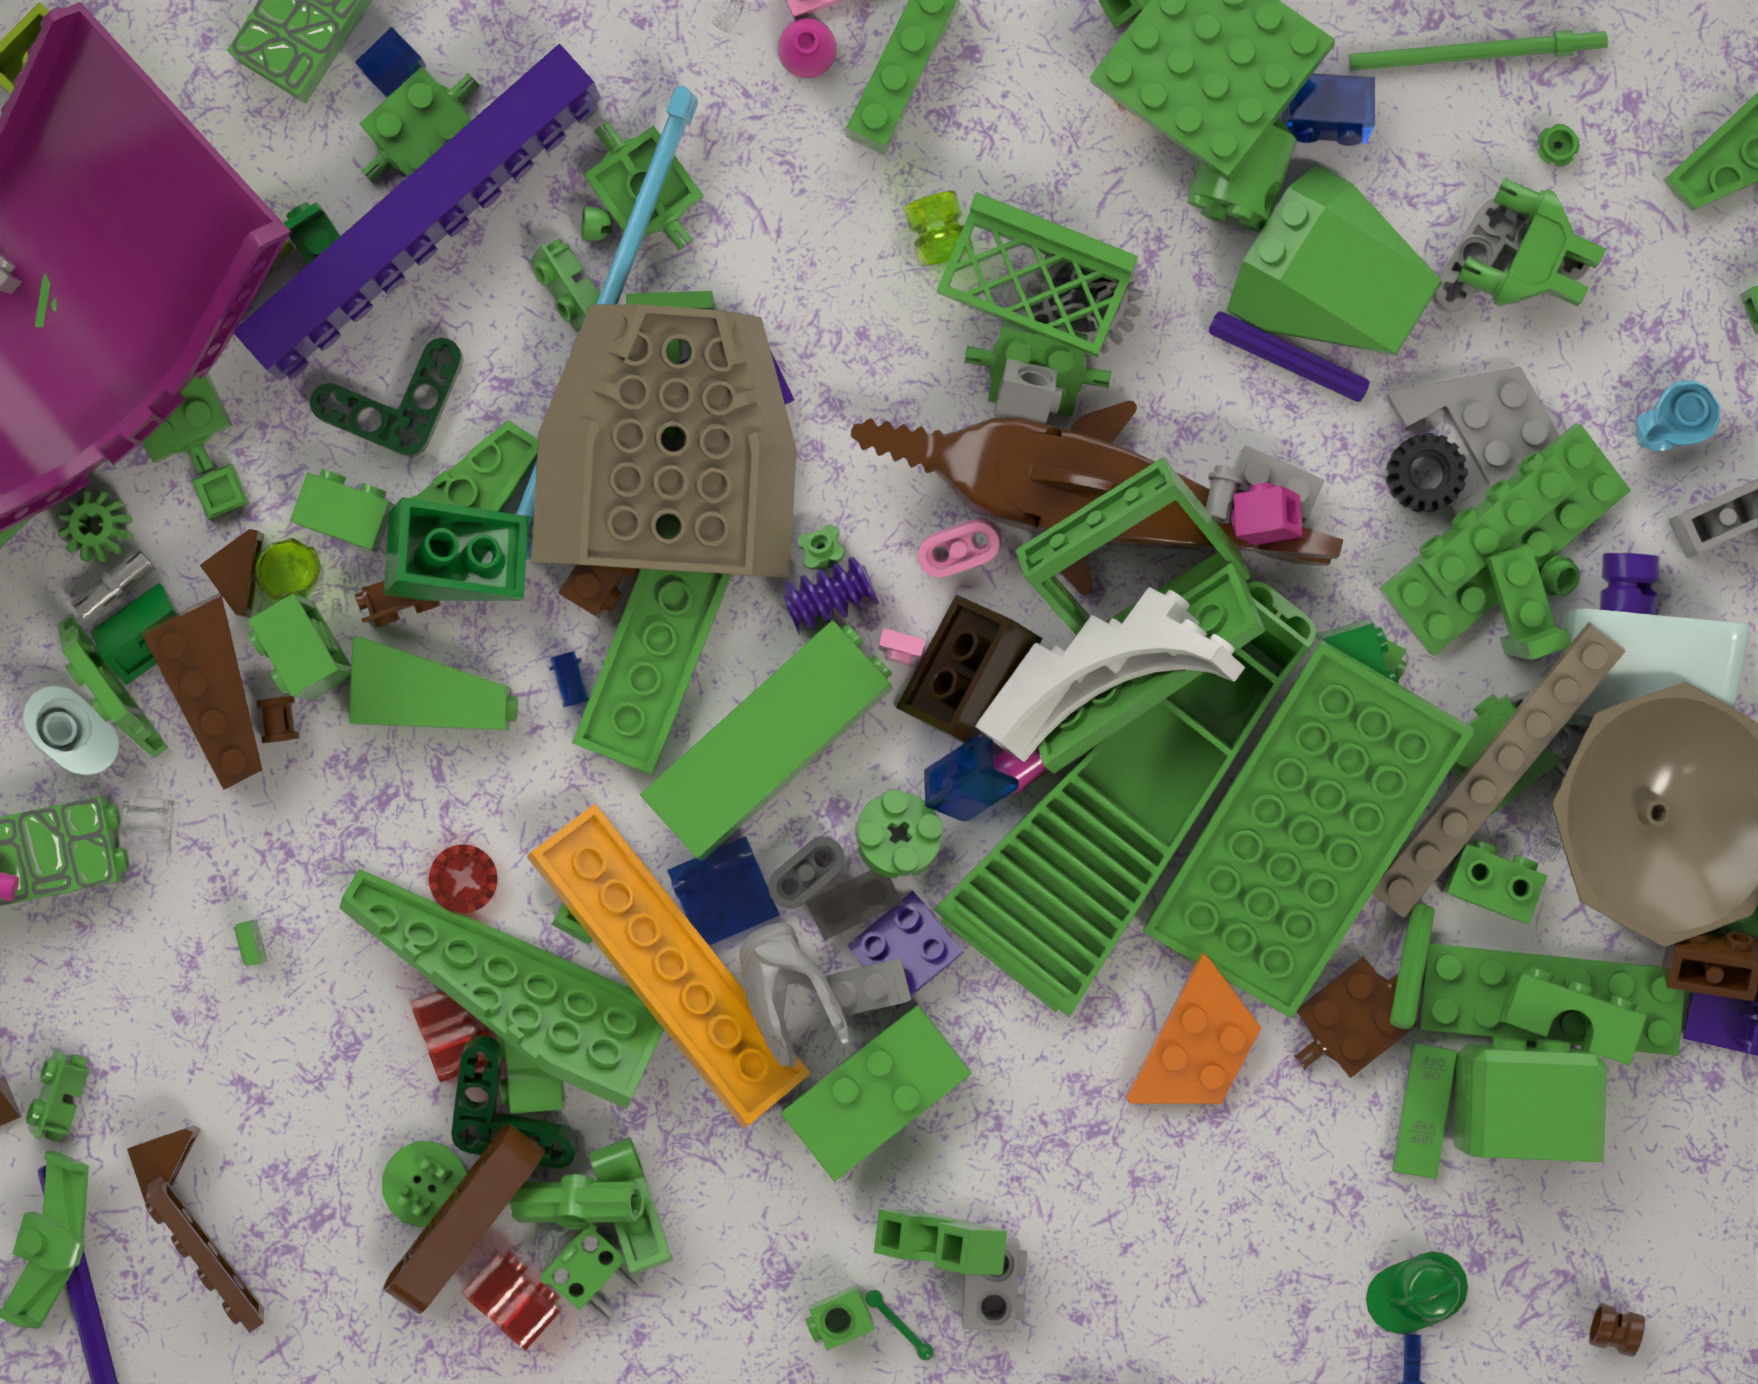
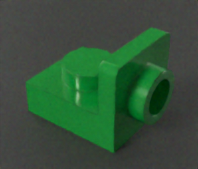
[284,202,340,265]

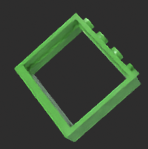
[1015,457,1251,636]

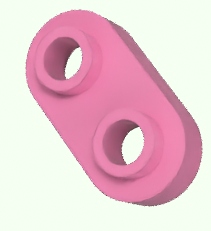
[918,518,1003,578]

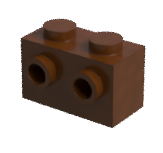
[559,565,638,619]
[1662,932,1758,1001]

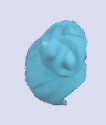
[1635,380,1721,452]

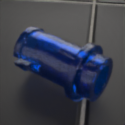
[548,651,589,707]

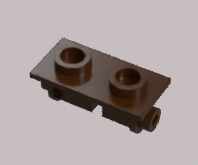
[355,581,441,628]

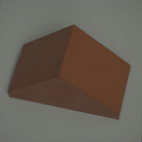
[200,529,264,618]
[127,1125,201,1203]

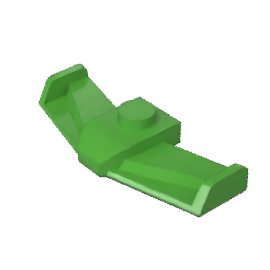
[0,1150,89,1329]

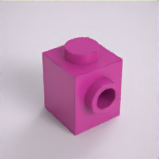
[1231,483,1303,545]

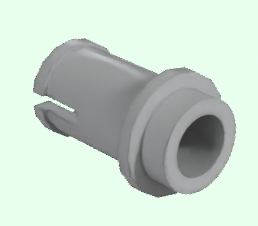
[1206,465,1243,523]

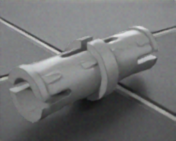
[71,547,156,624]

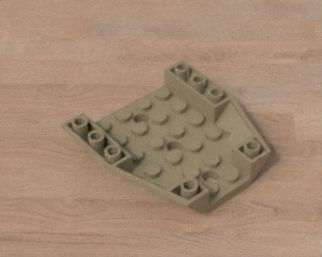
[531,304,797,578]

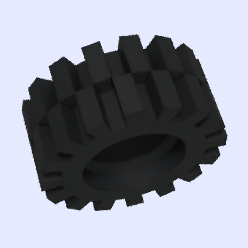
[1386,433,1468,513]

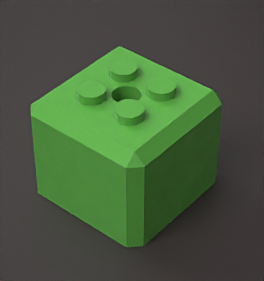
[1453,1037,1607,1162]

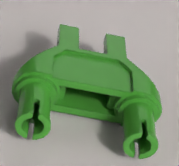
[1457,177,1606,307]

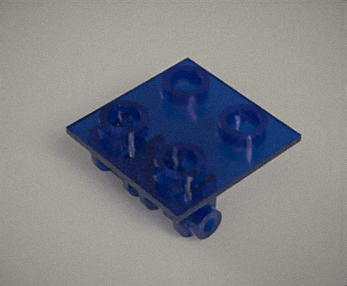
[667,836,780,946]

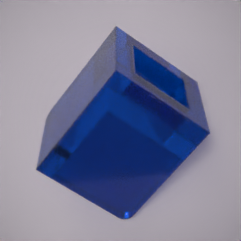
[355,27,426,98]

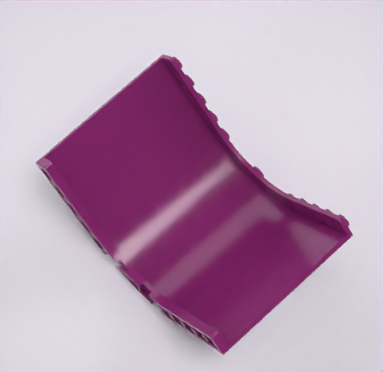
[0,2,291,533]

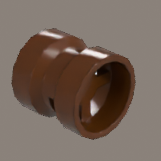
[1589,1303,1645,1357]

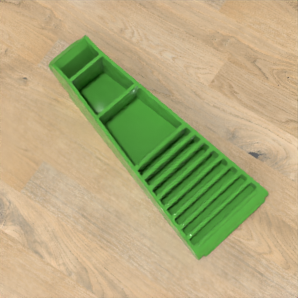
[933,581,1316,1017]

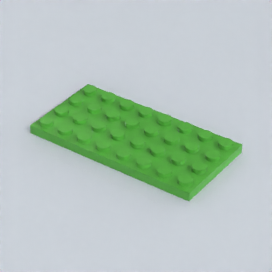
[1142,639,1474,1019]

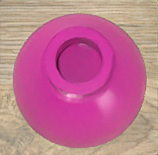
[777,18,837,78]

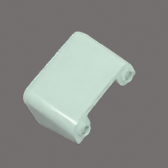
[1559,609,1749,727]

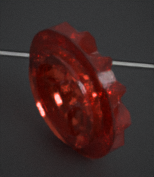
[429,844,499,913]

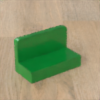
[91,583,179,686]

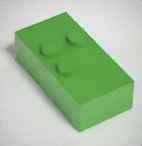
[781,1003,972,1182]

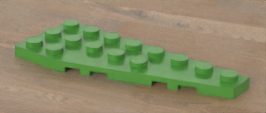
[339,869,664,1109]

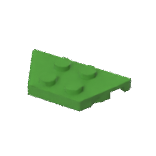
[57,614,169,758]

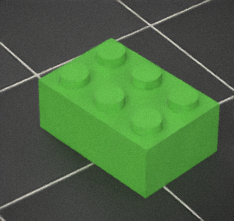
[248,593,351,701]

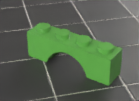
[846,0,960,155]

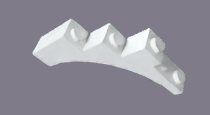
[975,587,1245,762]

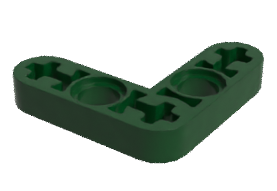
[310,337,463,457]
[451,1035,578,1168]

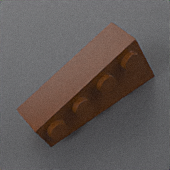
[141,593,263,790]

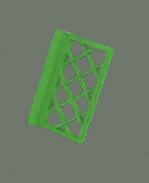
[937,192,1138,358]

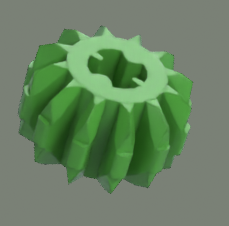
[58,490,133,563]

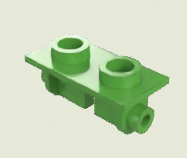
[530,239,600,332]
[26,1047,90,1142]

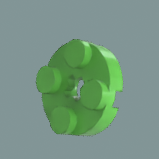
[855,789,943,878]

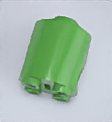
[1187,117,1297,232]

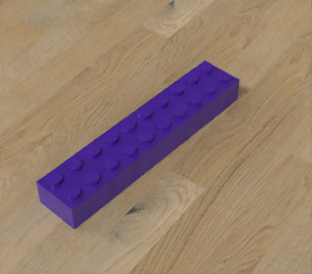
[234,43,601,381]

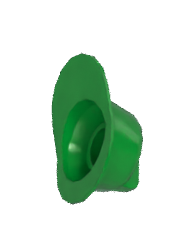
[1366,1252,1468,1334]

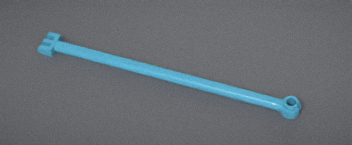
[517,86,698,560]

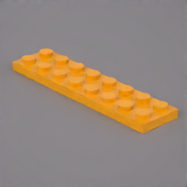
[527,804,811,1129]

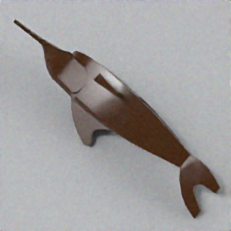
[851,401,1343,596]

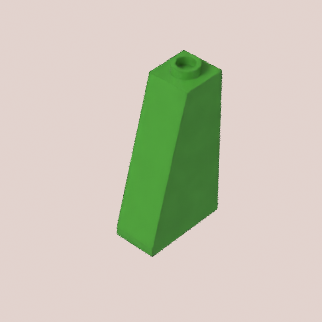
[349,637,518,731]

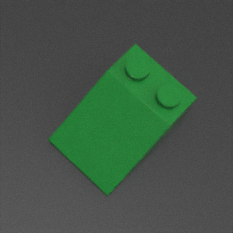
[383,497,529,601]

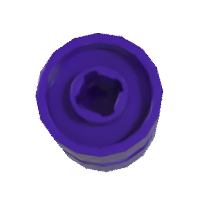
[1600,553,1660,615]

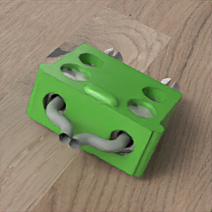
[541,1222,644,1323]

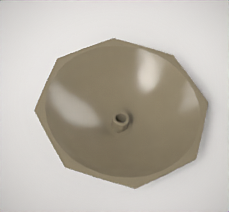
[1552,682,1758,947]

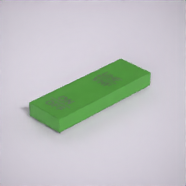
[1392,1043,1457,1179]

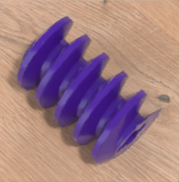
[784,556,879,635]

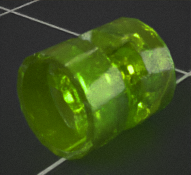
[903,190,974,266]

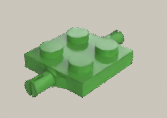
[359,66,480,184]
[583,121,704,251]
[964,320,1112,416]
[143,374,233,475]

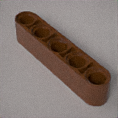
[383,1123,545,1314]

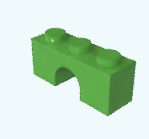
[1498,967,1647,1066]
[874,1209,1007,1275]

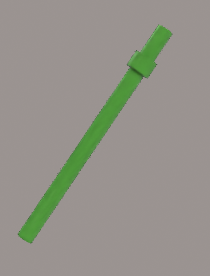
[1349,30,1608,71]

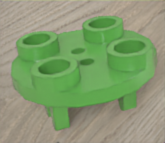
[382,1140,468,1227]

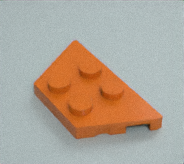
[1125,952,1262,1104]

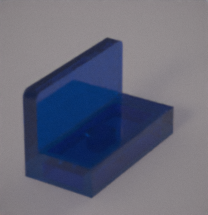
[924,734,1019,822]

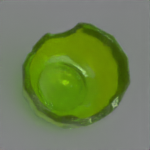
[254,538,321,602]

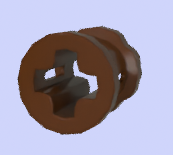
[256,696,300,744]

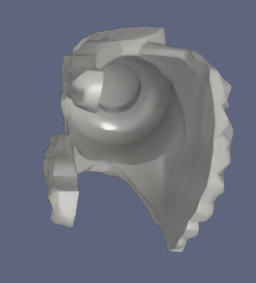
[739,922,852,1067]

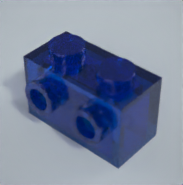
[1282,73,1375,146]

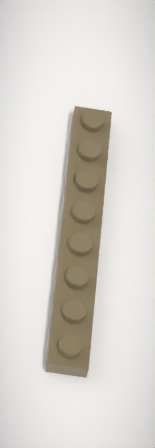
[1372,622,1626,918]

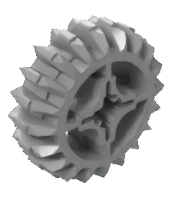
[1027,254,1142,357]

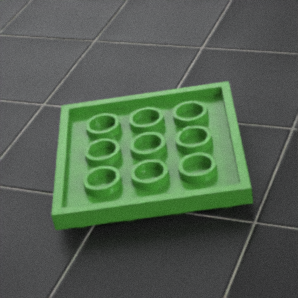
[1089,0,1335,181]

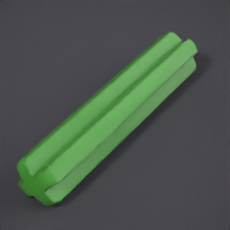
[1390,904,1435,1029]

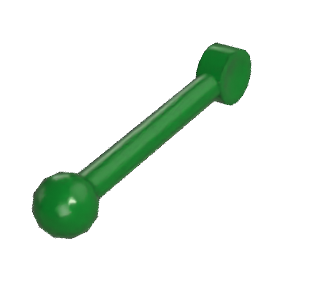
[865,1289,934,1360]

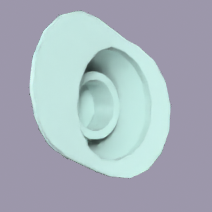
[23,686,119,776]

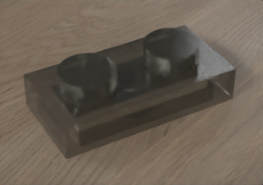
[806,870,902,941]

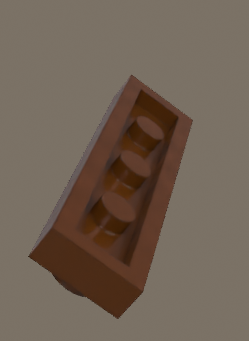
[145,1175,264,1333]

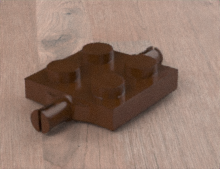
[1293,956,1418,1078]

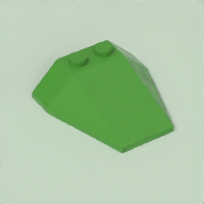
[1227,164,1442,355]

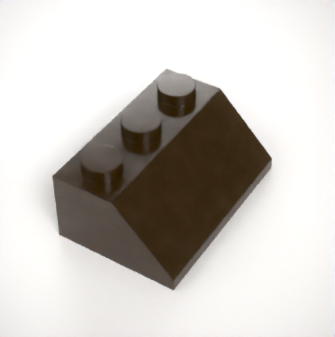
[896,594,1043,753]

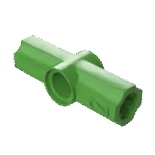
[509,1174,645,1230]

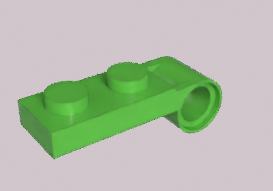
[589,1137,673,1275]

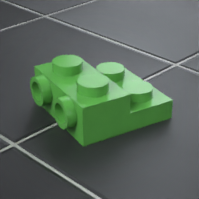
[1452,693,1561,815]

